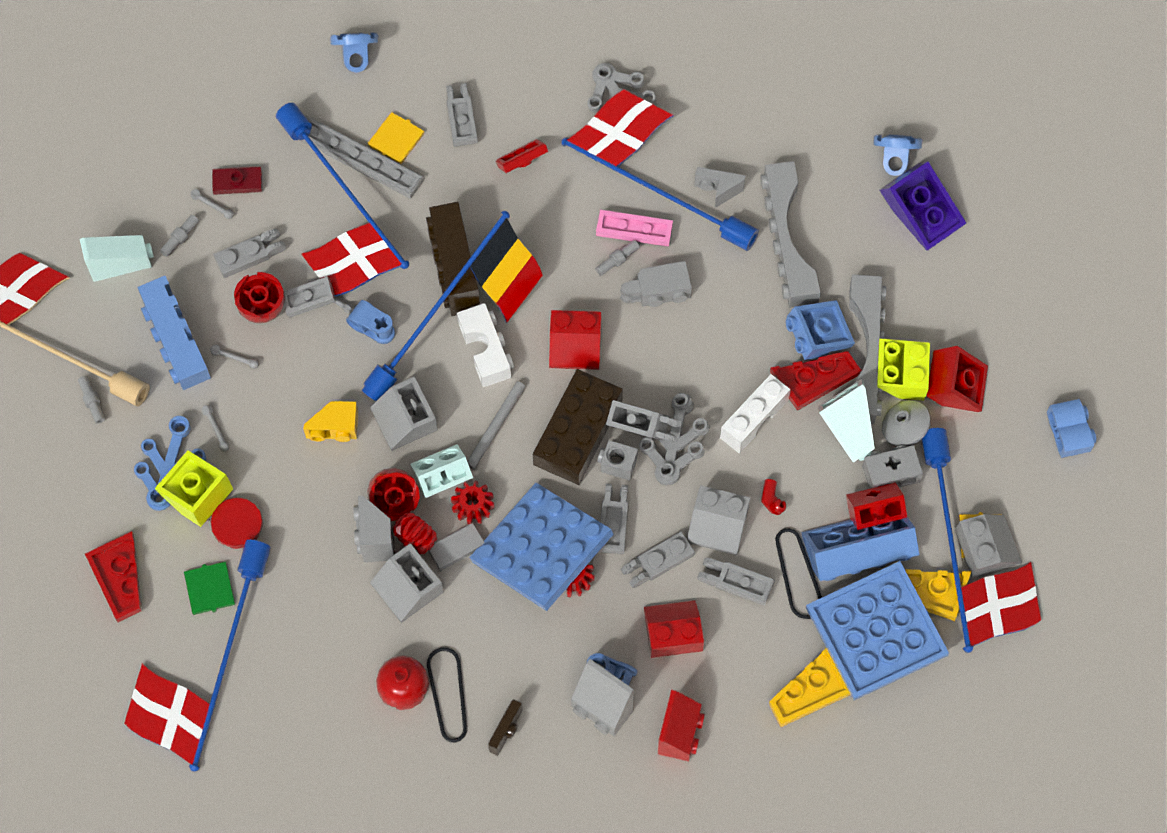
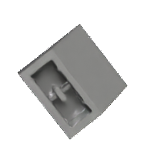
[370,377,438,451]
[354,496,395,562]
[370,543,443,623]

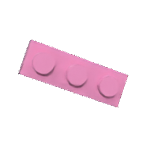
[596,210,673,247]

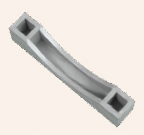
[760,161,820,308]
[849,275,886,425]

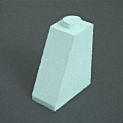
[80,235,154,282]
[818,379,875,462]

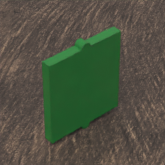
[184,562,235,615]

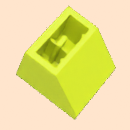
[877,338,930,401]

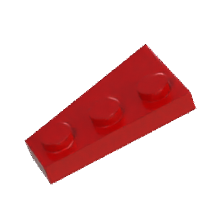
[770,351,862,411]
[85,531,142,623]

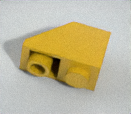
[303,401,358,442]

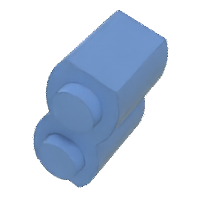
[1047,399,1096,458]

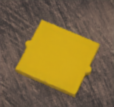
[367,112,425,164]

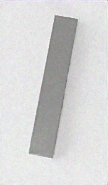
[287,114,423,199]

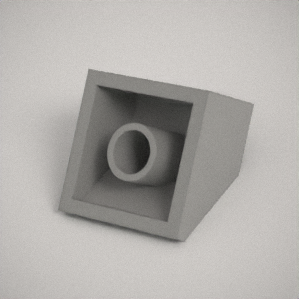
[687,485,750,555]
[955,514,1022,578]

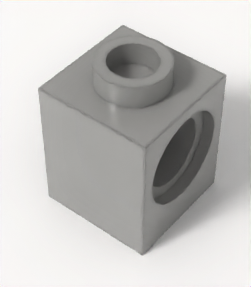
[598,440,638,481]

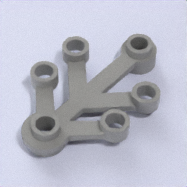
[587,63,656,140]
[639,393,710,485]

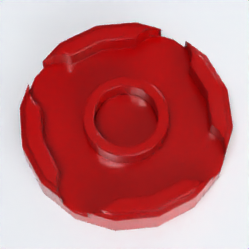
[210,498,263,549]

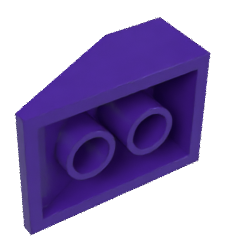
[879,161,966,251]

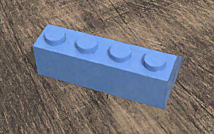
[801,517,919,581]

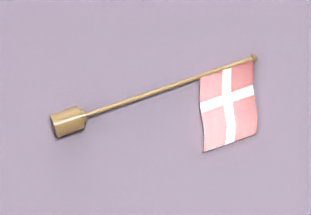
[0,253,150,407]

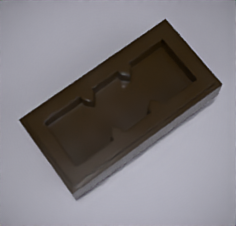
[488,699,523,756]

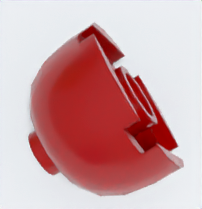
[234,272,285,324]
[367,468,420,521]
[376,655,429,710]

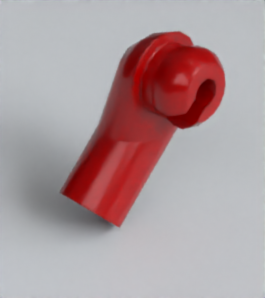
[761,479,786,515]

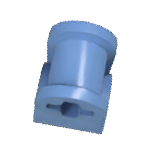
[346,300,395,344]
[586,653,638,686]

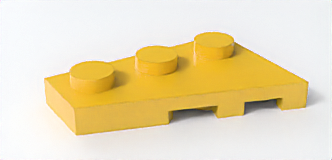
[905,569,971,621]
[769,648,851,727]

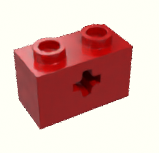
[846,482,907,530]

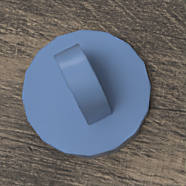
[330,32,378,73]
[873,134,923,176]

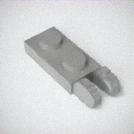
[446,83,478,147]
[213,228,286,278]
[599,483,628,554]
[621,532,695,588]
[697,558,774,606]

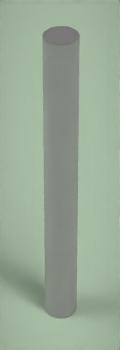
[467,381,525,469]

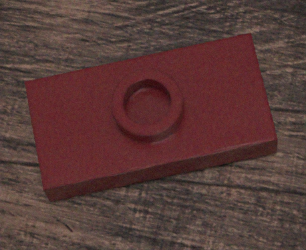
[212,167,262,195]

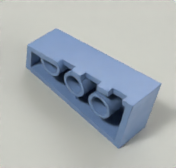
[137,276,211,390]

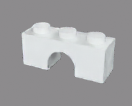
[457,303,514,387]
[720,374,790,454]

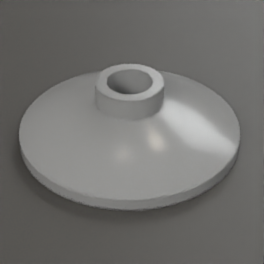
[882,401,931,446]

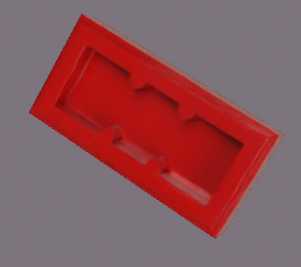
[496,139,549,173]

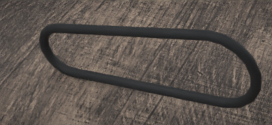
[775,528,822,619]
[427,647,467,742]

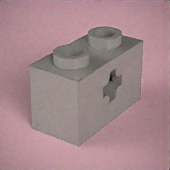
[862,445,923,489]

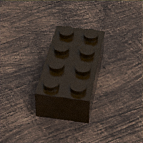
[426,202,480,317]
[532,369,623,485]

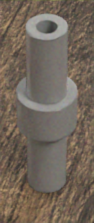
[160,214,199,257]
[595,240,640,276]
[78,376,105,424]

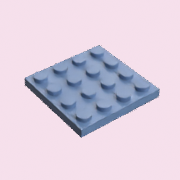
[469,483,613,611]
[806,561,949,701]

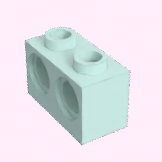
[410,444,473,498]

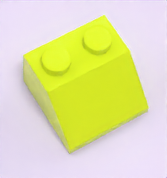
[155,450,233,527]

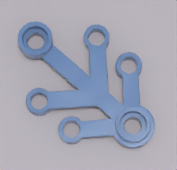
[134,416,206,511]

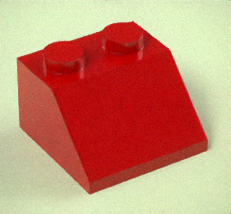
[549,310,601,370]
[927,346,988,412]
[644,600,704,658]
[658,689,705,762]

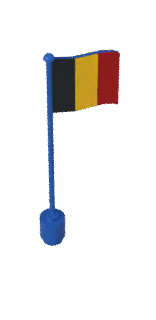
[362,211,543,401]

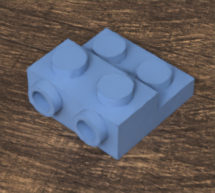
[786,300,855,360]

